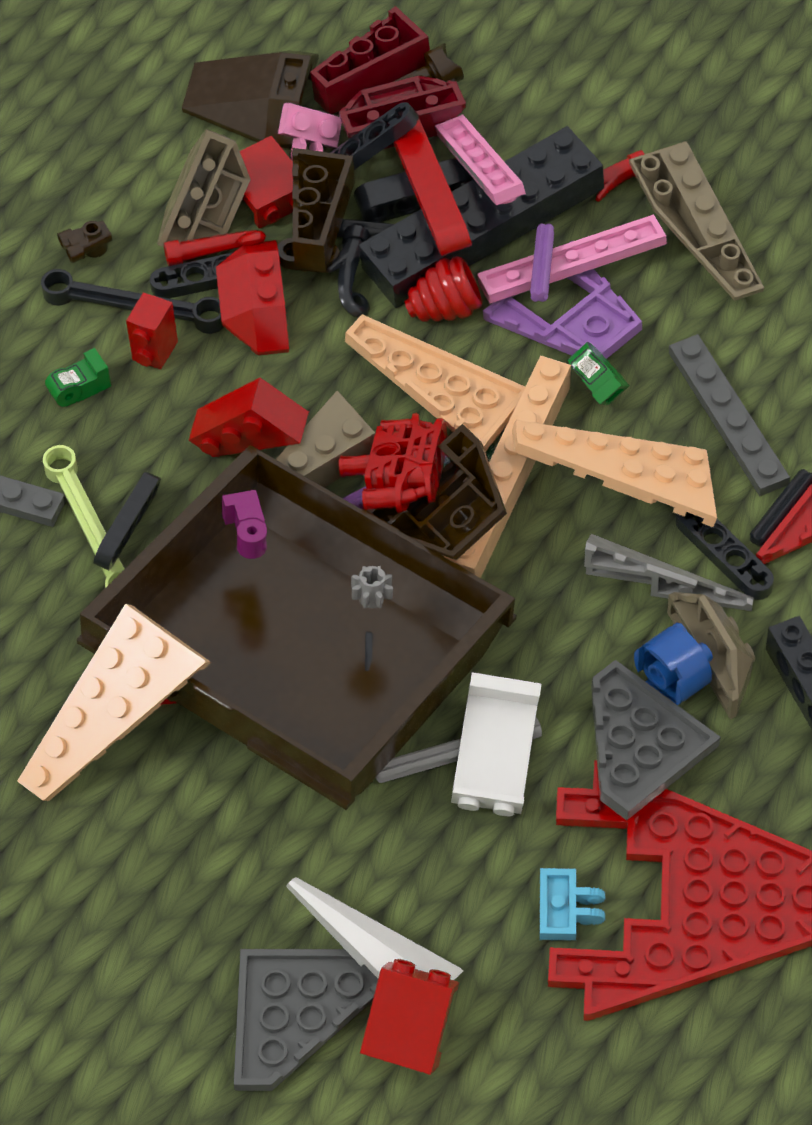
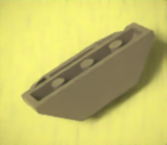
[157,129,251,247]
[667,592,755,719]

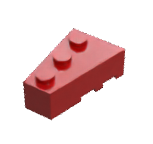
[188,377,309,457]

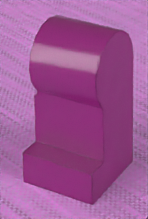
[222,490,267,559]

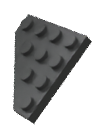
[591,660,721,820]
[234,949,378,1091]

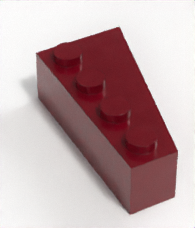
[310,6,430,115]

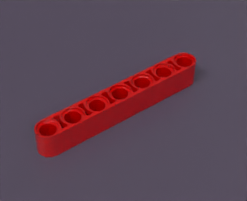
[394,119,472,256]

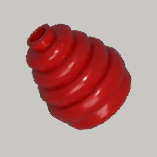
[404,256,482,322]

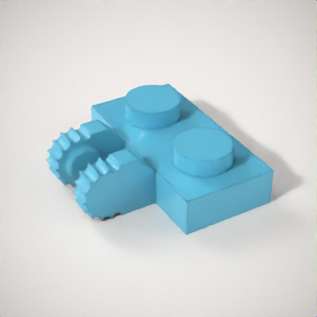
[540,868,605,940]

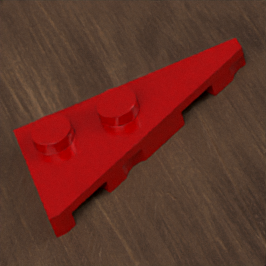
[756,484,812,564]

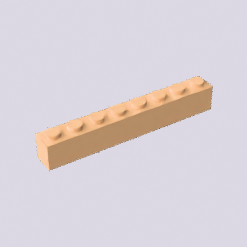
[444,355,571,578]

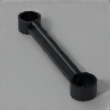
[41,269,224,334]

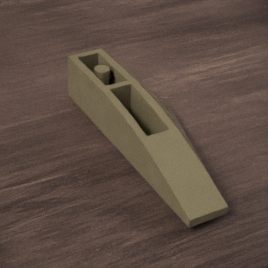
[629,141,764,301]

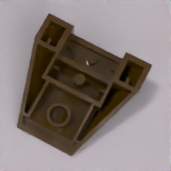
[367,424,507,560]

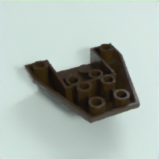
[182,50,319,148]

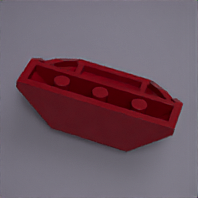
[339,76,466,149]

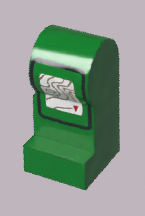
[567,342,630,405]
[45,348,111,407]

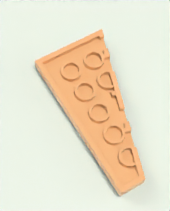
[345,314,525,452]

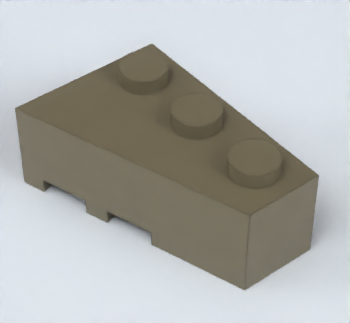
[275,391,375,488]

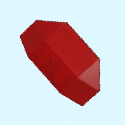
[216,240,289,355]

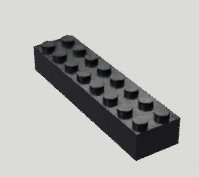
[358,126,604,308]

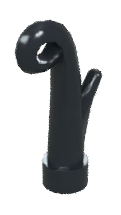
[327,225,370,318]

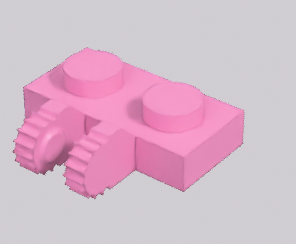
[278,103,342,161]

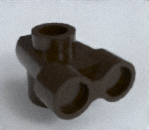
[57,220,112,263]

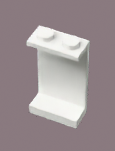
[451,672,541,816]

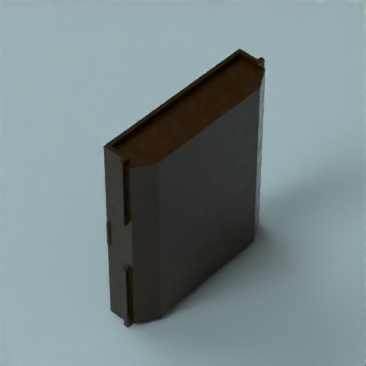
[77,445,517,810]

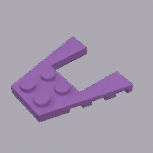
[483,241,642,359]

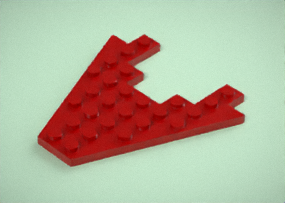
[548,760,812,1021]

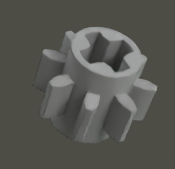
[351,566,393,608]

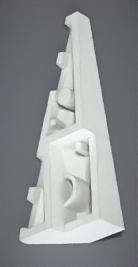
[286,877,463,980]

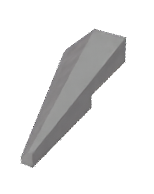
[584,534,754,611]

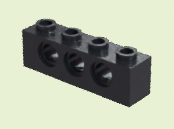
[766,615,812,729]

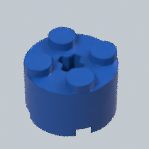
[634,622,713,705]

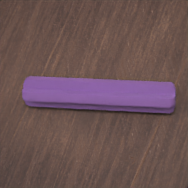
[530,223,554,302]

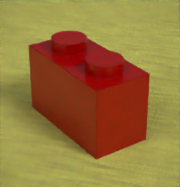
[126,292,178,370]

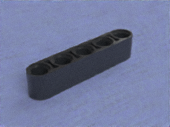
[353,158,473,222]

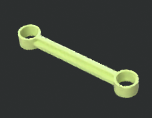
[43,445,125,588]

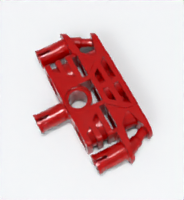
[339,413,448,513]

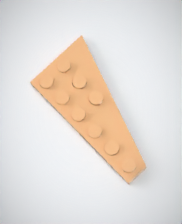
[512,420,717,527]
[17,604,212,801]

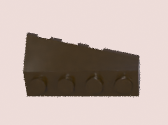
[292,148,355,272]

